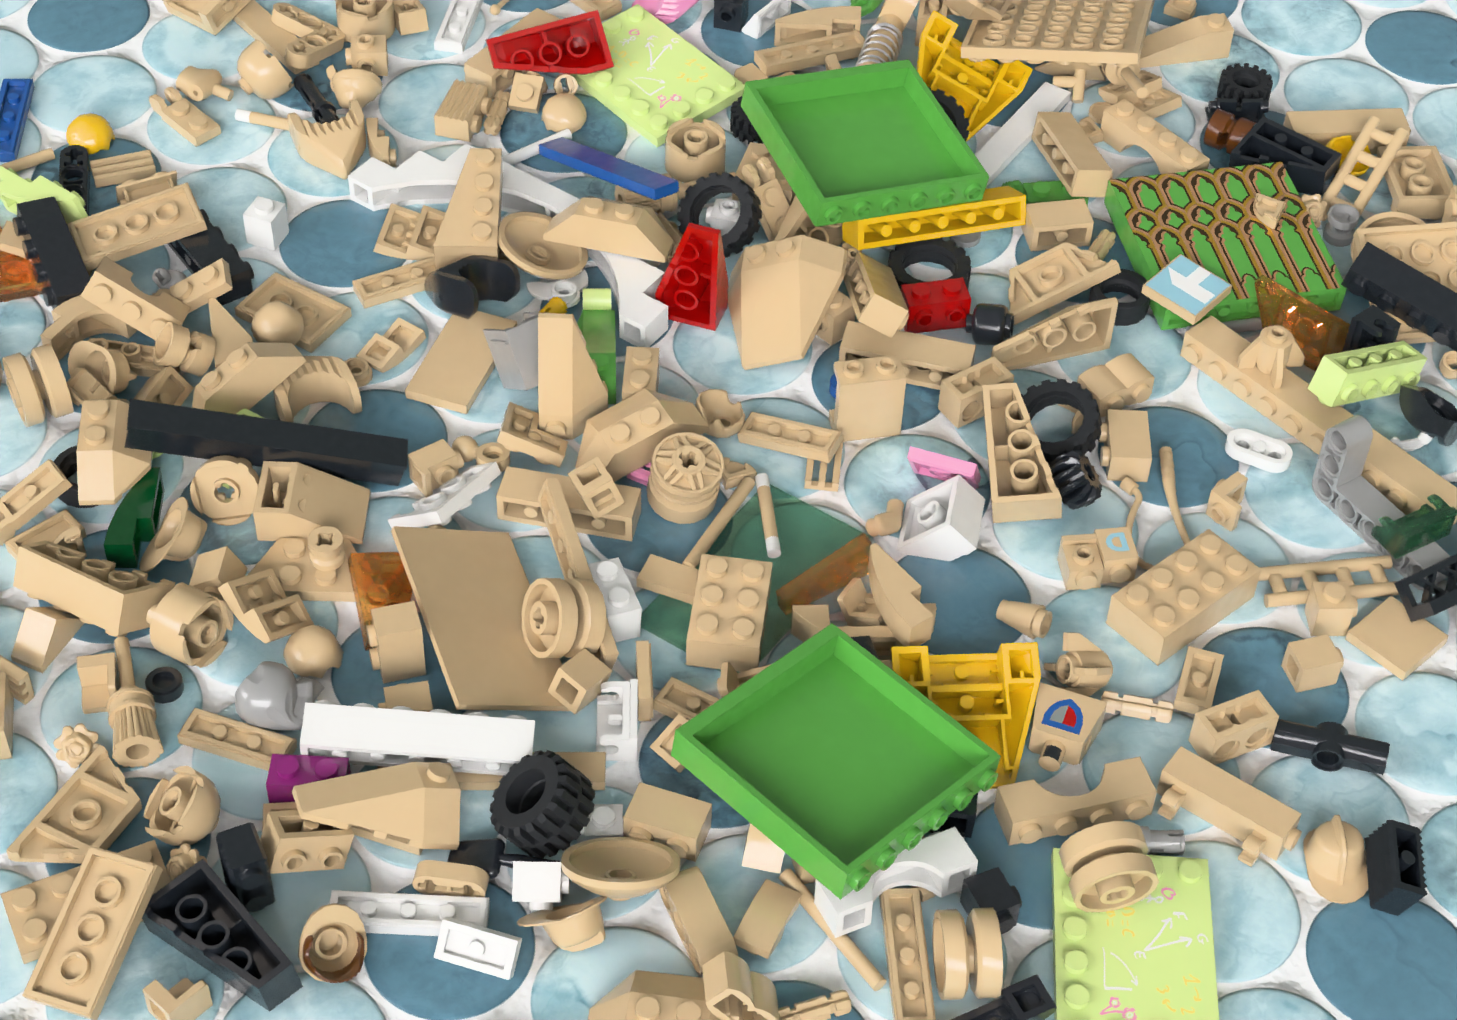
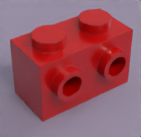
[901,277,971,334]

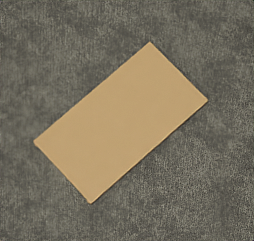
[391,526,570,711]

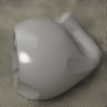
[235,661,324,730]

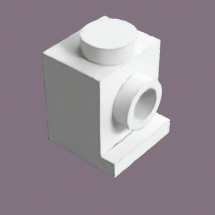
[705,198,741,236]

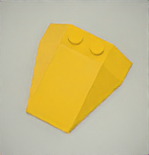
[917,10,1033,142]
[890,642,1041,789]

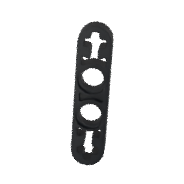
[59,145,90,229]

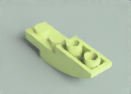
[0,166,88,224]

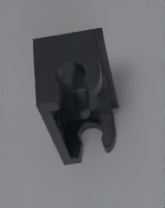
[1342,304,1401,352]

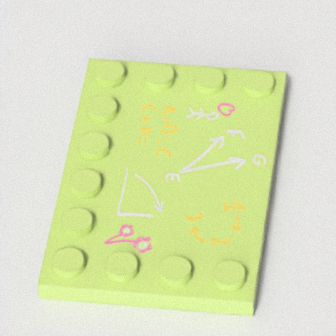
[570,4,745,147]
[1051,848,1219,1020]

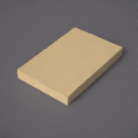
[234,272,352,353]

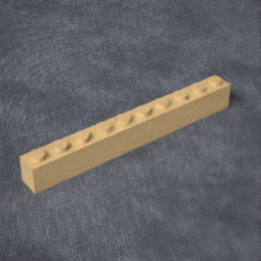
[1180,315,1457,539]

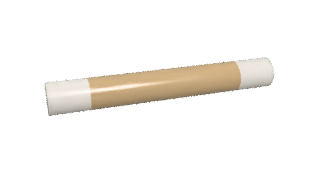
[235,109,313,131]
[755,473,781,558]

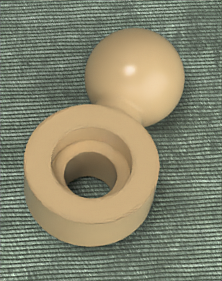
[451,435,510,472]

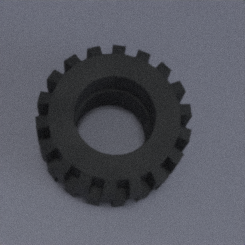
[490,750,595,858]

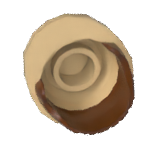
[298,903,367,983]

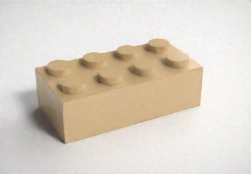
[1106,529,1261,666]

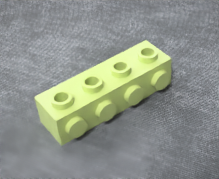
[1307,340,1428,407]

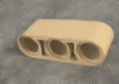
[659,866,738,975]

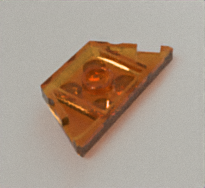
[1255,274,1350,372]

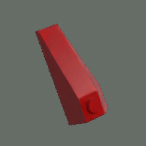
[485,10,614,75]
[655,222,728,331]

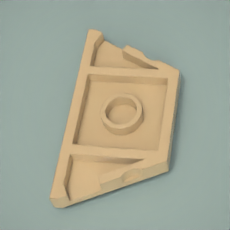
[1008,242,1121,325]
[247,538,377,602]
[6,745,142,864]

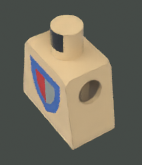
[1028,682,1108,772]

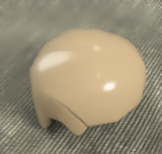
[541,93,587,134]
[251,301,304,346]
[695,389,746,438]
[283,625,343,678]

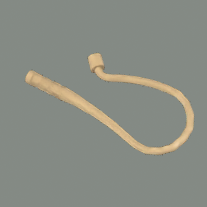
[1119,446,1190,570]

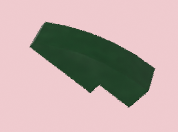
[103,467,165,568]

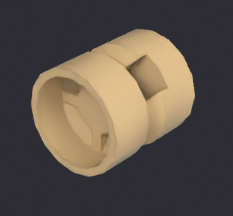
[153,322,216,377]

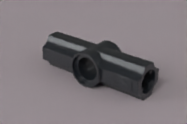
[1270,719,1390,775]

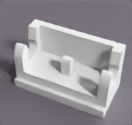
[596,679,638,761]

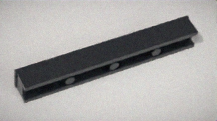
[124,399,408,486]

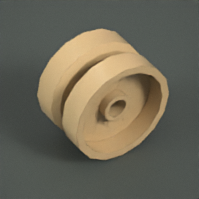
[2,343,74,428]
[522,578,606,658]
[1059,821,1159,913]
[932,907,1003,1000]

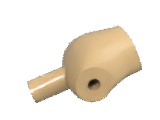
[176,66,234,101]

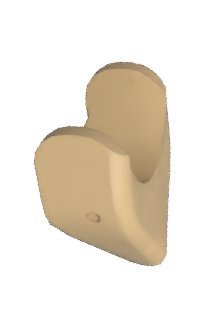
[287,99,366,180]
[273,356,362,423]

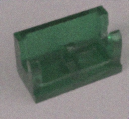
[1371,494,1457,559]

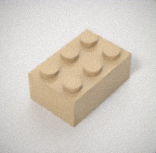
[686,554,773,672]

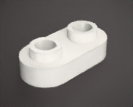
[1225,428,1293,473]

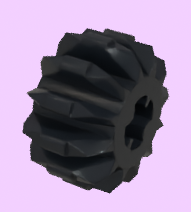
[1050,450,1102,510]

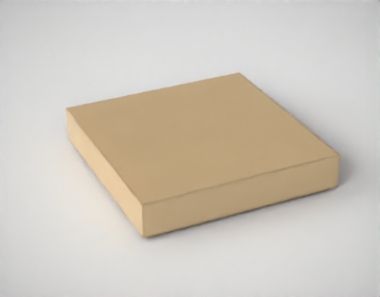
[1345,596,1448,681]

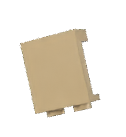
[162,0,251,36]
[829,355,907,442]

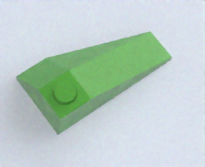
[577,310,616,404]

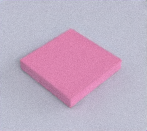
[907,446,981,490]

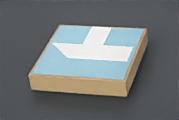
[1141,254,1233,325]

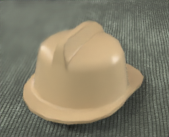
[68,340,137,395]
[139,497,207,572]
[1303,815,1368,904]
[517,896,607,952]

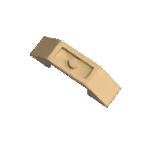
[791,603,937,660]

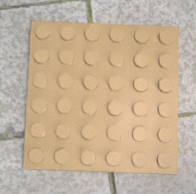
[961,0,1155,67]

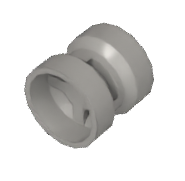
[1323,204,1360,247]

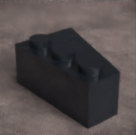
[1229,116,1341,197]

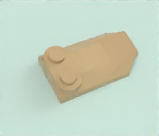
[1376,146,1453,220]

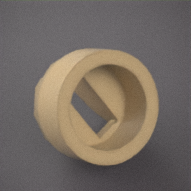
[553,73,578,95]
[1438,351,1457,379]

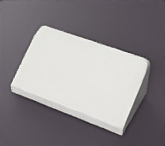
[742,0,791,39]

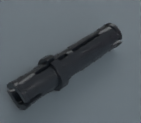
[293,73,340,124]

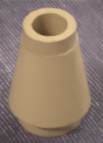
[996,599,1052,639]

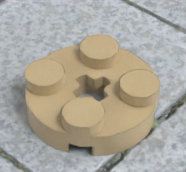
[190,455,260,526]

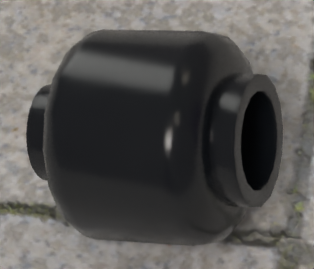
[966,303,1014,346]

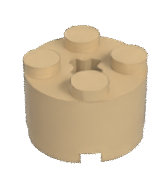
[335,0,395,43]
[665,118,726,183]
[146,582,234,668]

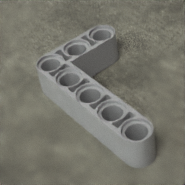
[1312,415,1451,591]

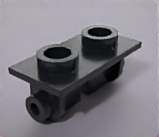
[1205,98,1269,123]

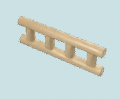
[1321,116,1408,216]
[1258,555,1399,608]

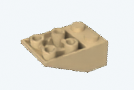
[253,461,371,544]

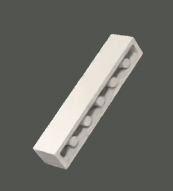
[300,700,535,776]

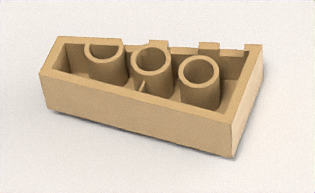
[433,148,503,269]
[982,383,1062,523]
[13,540,175,637]

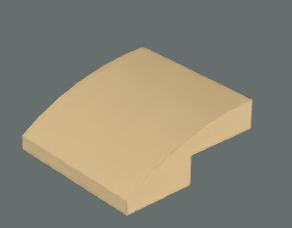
[1098,70,1182,119]
[373,203,446,261]
[218,568,314,644]

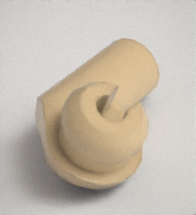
[866,499,904,537]

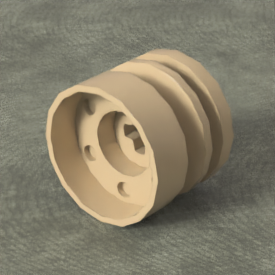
[646,432,725,524]

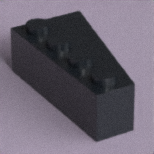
[142,859,303,1012]

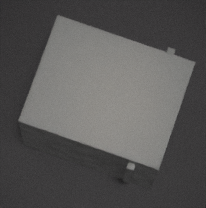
[483,312,540,391]

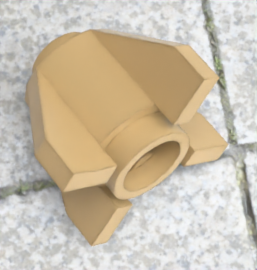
[1237,325,1305,389]
[1044,632,1113,697]

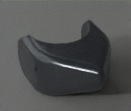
[424,255,520,319]

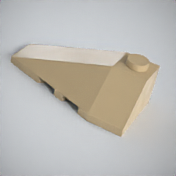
[991,297,1119,371]
[292,762,461,850]

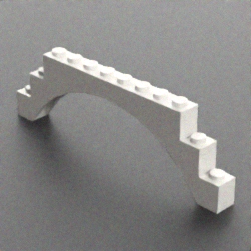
[348,143,668,347]

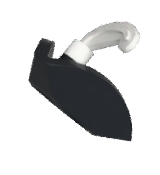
[1390,384,1457,452]

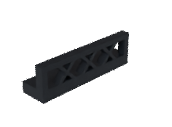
[1394,554,1457,622]

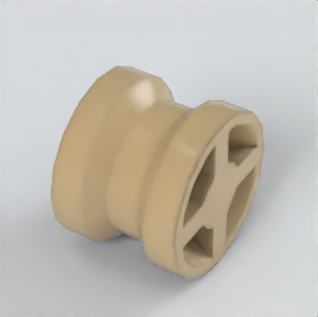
[307,526,346,571]

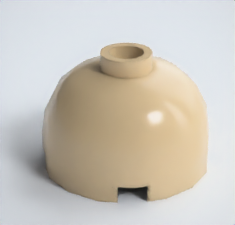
[237,39,294,100]
[144,766,221,846]

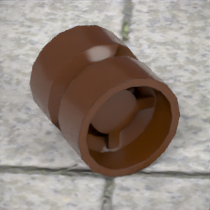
[1204,109,1257,154]

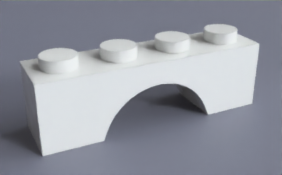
[814,827,978,938]

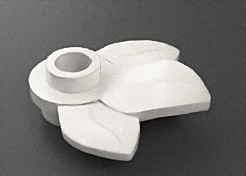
[526,269,589,308]

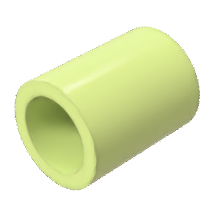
[583,288,611,310]

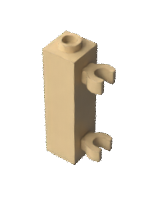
[1157,746,1302,867]

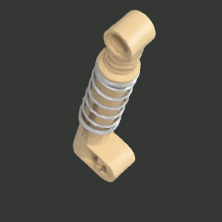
[855,0,919,67]

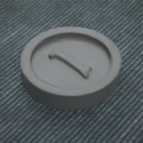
[950,232,981,248]

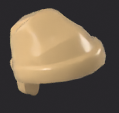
[326,64,382,109]

